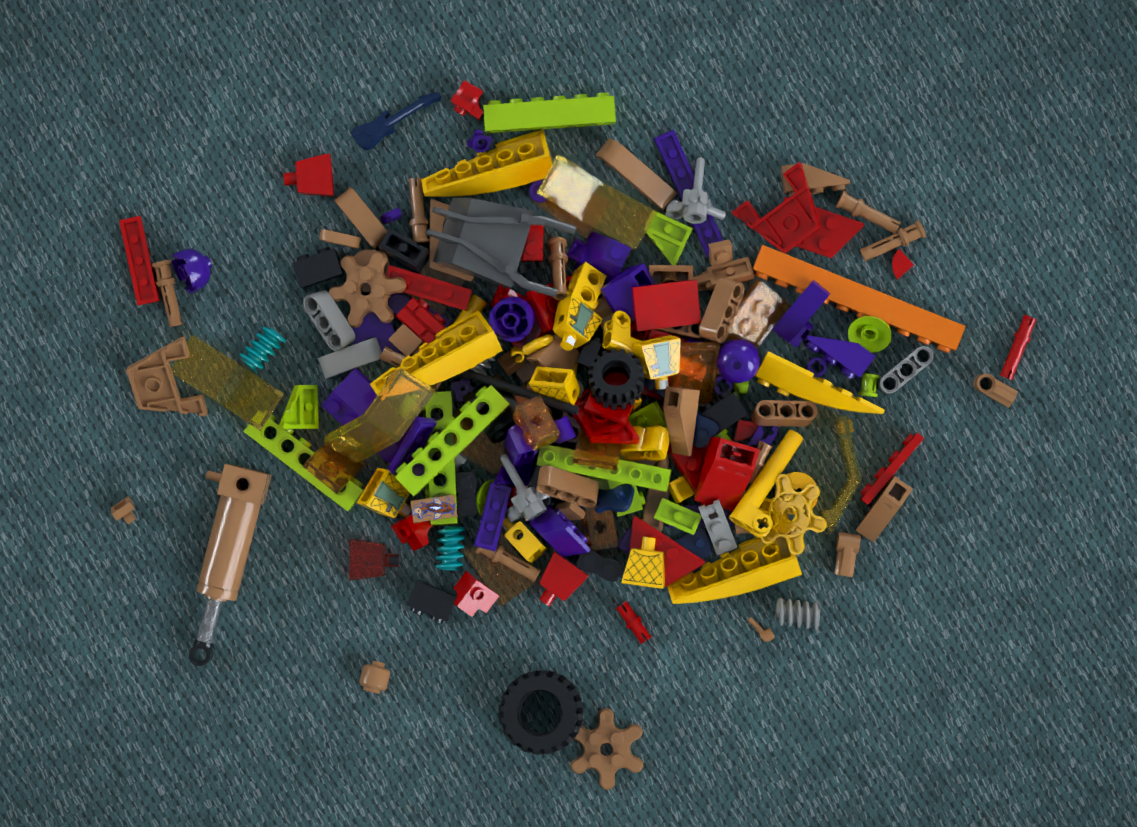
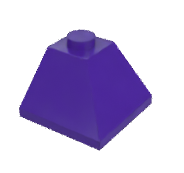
[573,231,631,285]

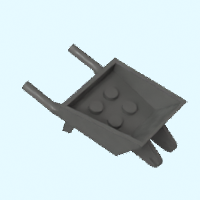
[425,198,577,297]

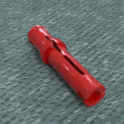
[1000,315,1037,380]

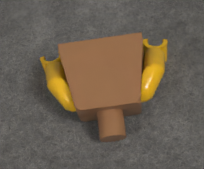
[510,334,580,376]

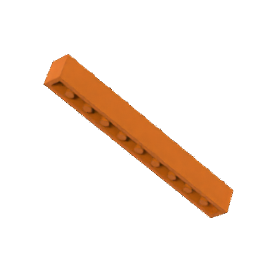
[752,245,966,353]

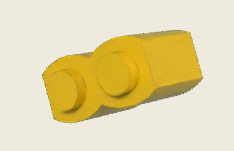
[620,425,670,461]

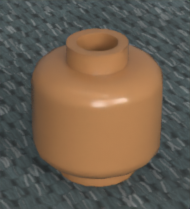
[359,661,390,694]

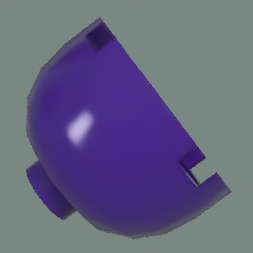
[171,249,212,294]
[489,296,535,342]
[717,339,760,383]

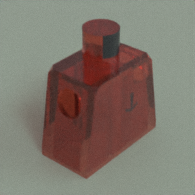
[349,538,399,581]

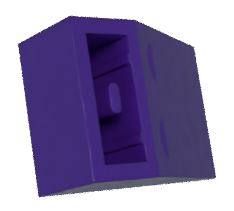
[804,335,875,380]

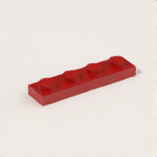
[119,216,160,306]
[386,265,473,311]
[859,433,924,505]

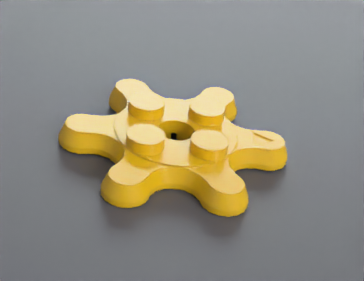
[758,474,827,555]

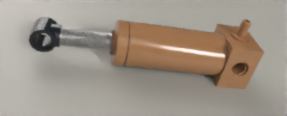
[189,464,272,666]

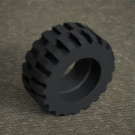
[498,670,584,755]

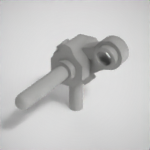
[666,157,726,224]
[500,454,550,523]

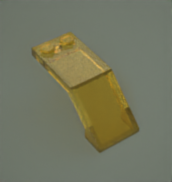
[537,155,657,251]
[171,335,284,431]
[324,368,435,463]
[820,415,862,533]

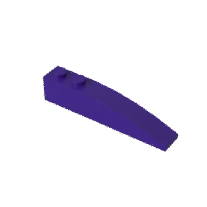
[321,368,429,485]

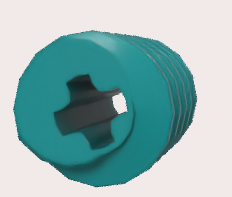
[239,326,287,373]
[435,526,465,571]

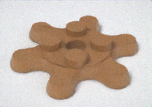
[329,251,406,328]
[570,708,643,790]

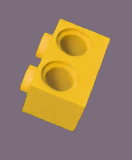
[565,262,606,311]

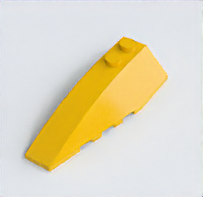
[421,129,556,197]
[370,310,503,398]
[754,351,885,414]
[667,537,802,604]

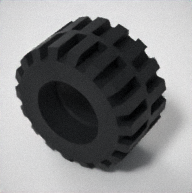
[588,349,644,410]

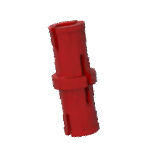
[616,601,652,645]

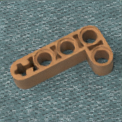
[595,138,677,211]

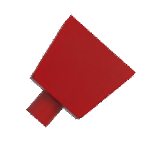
[283,153,335,197]
[539,552,589,607]

